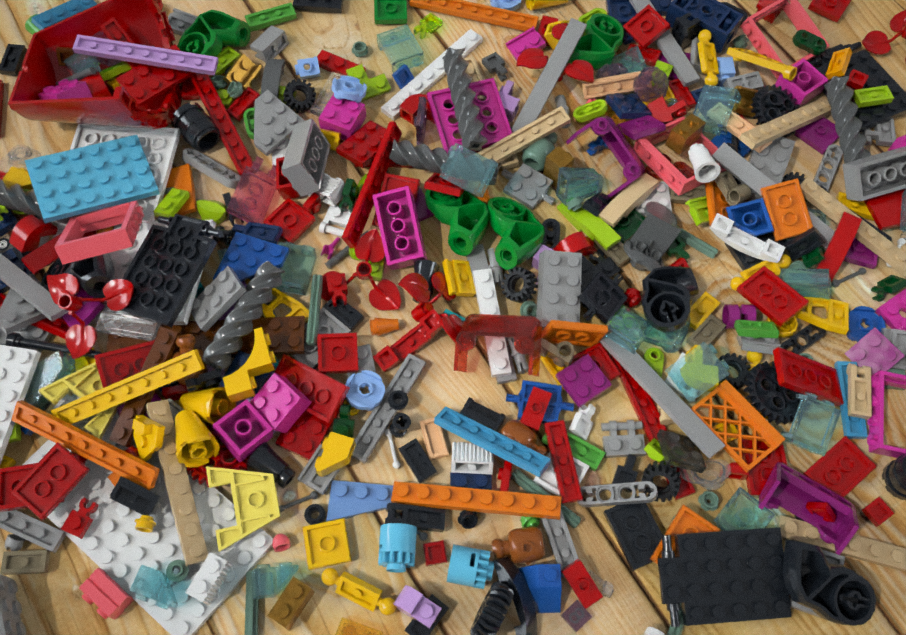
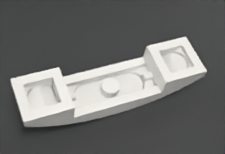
[710,213,785,263]

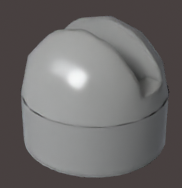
[4,534,25,551]

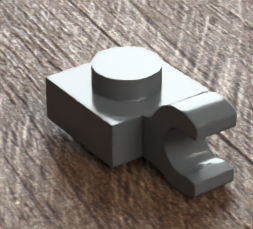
[482,52,508,82]

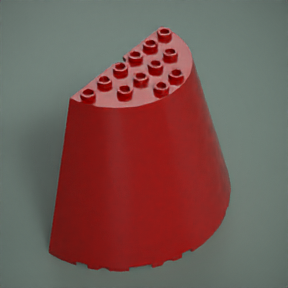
[8,0,182,129]

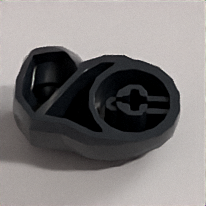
[41,253,116,298]
[642,266,699,333]
[783,539,876,626]

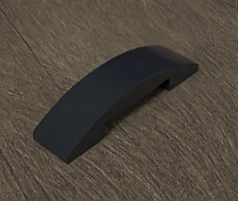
[493,557,537,635]

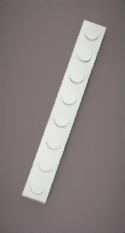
[381,29,483,121]

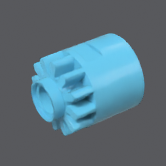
[378,523,417,573]
[447,544,494,589]

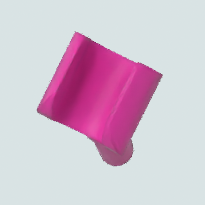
[321,237,340,260]

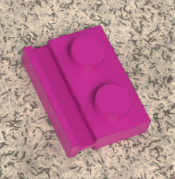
[505,26,546,61]

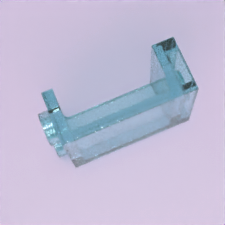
[377,24,424,73]
[693,85,741,135]
[440,143,499,197]
[276,242,317,296]
[665,342,731,403]
[781,392,842,456]

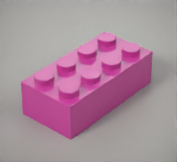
[372,186,427,270]

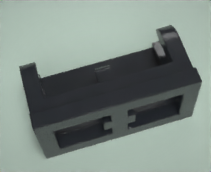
[671,13,701,50]
[460,397,506,432]
[110,476,161,516]

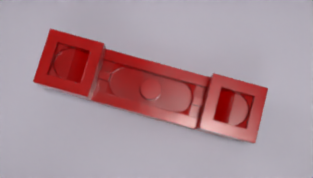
[810,212,862,287]
[373,309,443,372]

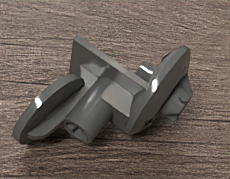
[623,201,681,271]

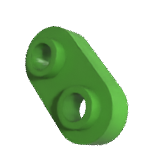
[243,108,255,140]

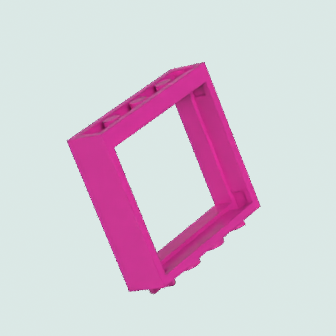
[867,370,906,458]

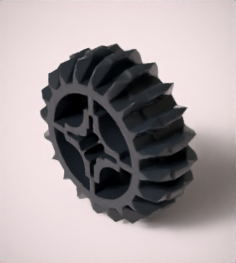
[470,582,514,635]

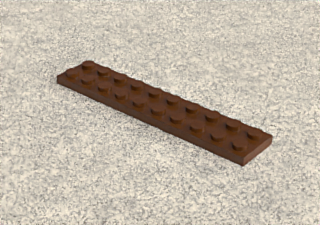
[106,316,306,360]

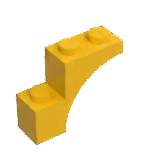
[223,327,276,403]

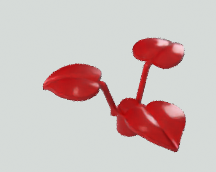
[862,10,906,62]
[516,23,594,83]
[321,229,401,311]
[398,272,466,348]
[47,273,134,359]

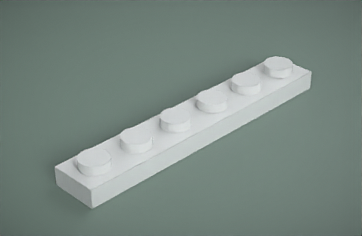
[472,268,512,378]

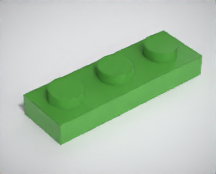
[245,3,297,32]
[541,431,606,471]

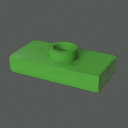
[734,320,779,338]

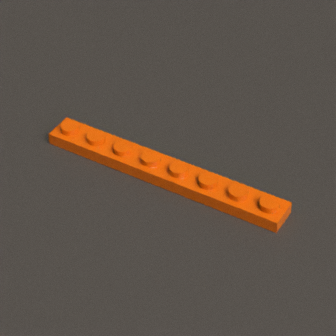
[410,0,539,31]
[11,400,160,490]
[391,481,561,520]

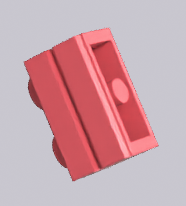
[79,568,134,619]

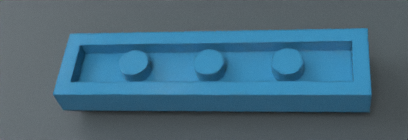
[32,0,97,30]
[834,361,868,439]

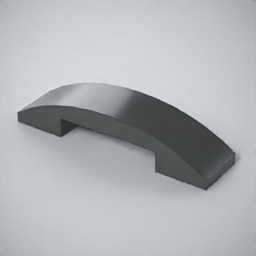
[260,59,286,99]

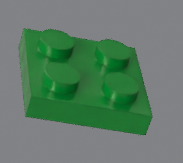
[374,0,407,25]

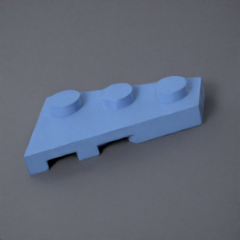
[326,480,393,522]

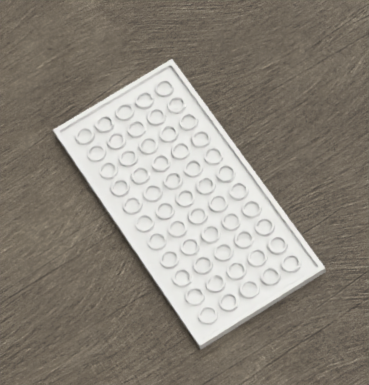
[23,405,273,635]

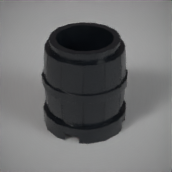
[171,102,220,152]
[882,454,906,500]

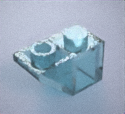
[64,53,102,75]
[251,562,299,600]
[130,565,178,610]

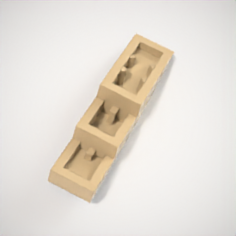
[599,173,660,228]

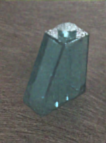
[556,167,604,206]
[778,269,832,300]
[25,351,76,411]

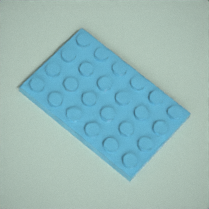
[24,135,159,223]

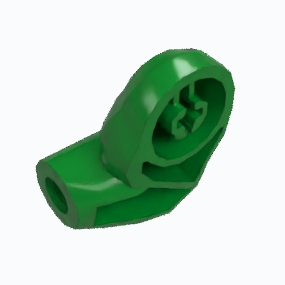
[177,10,251,57]
[567,13,624,71]
[425,189,489,256]
[487,197,545,270]

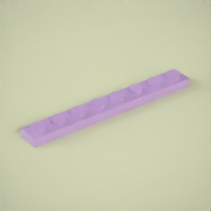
[73,34,219,76]

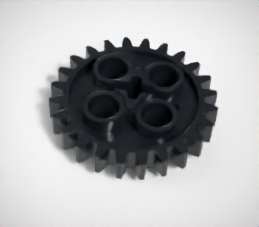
[751,84,800,138]
[743,361,807,425]

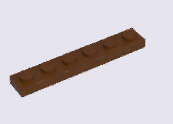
[108,327,181,448]

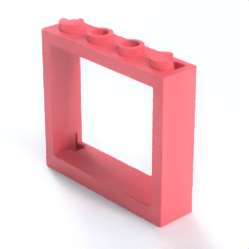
[740,0,830,79]
[633,116,726,196]
[54,200,144,265]

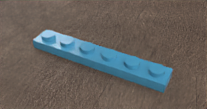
[434,407,551,477]

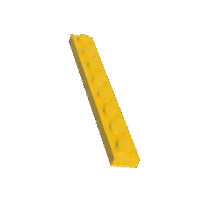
[51,349,205,425]

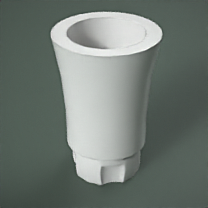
[688,143,721,183]

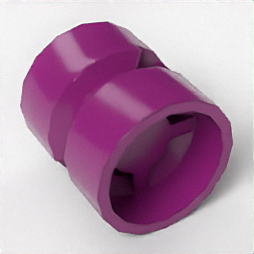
[722,304,756,329]

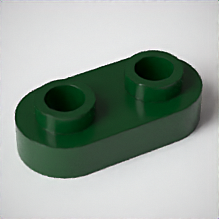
[792,30,827,55]

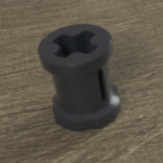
[212,226,236,246]
[389,413,411,438]

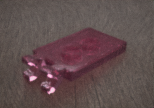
[226,156,276,224]

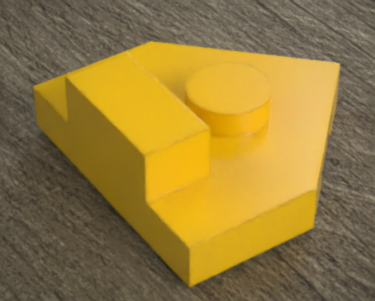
[132,415,165,461]

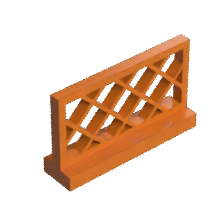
[690,379,785,473]

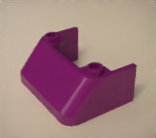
[566,116,645,198]
[758,462,859,555]

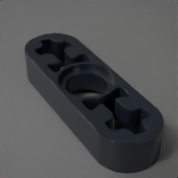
[780,324,826,354]

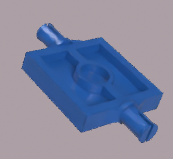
[506,380,574,424]

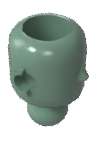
[522,132,558,172]

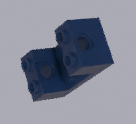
[665,0,744,53]

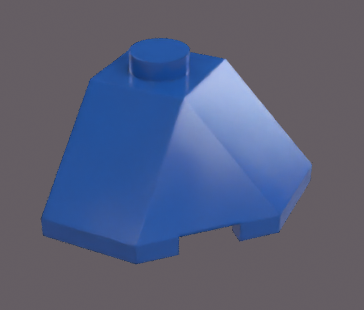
[726,198,774,236]
[518,564,562,613]

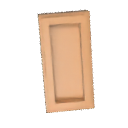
[419,418,449,461]

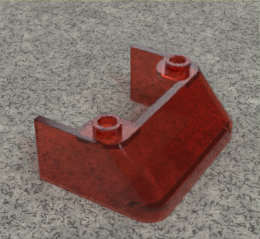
[454,314,542,377]

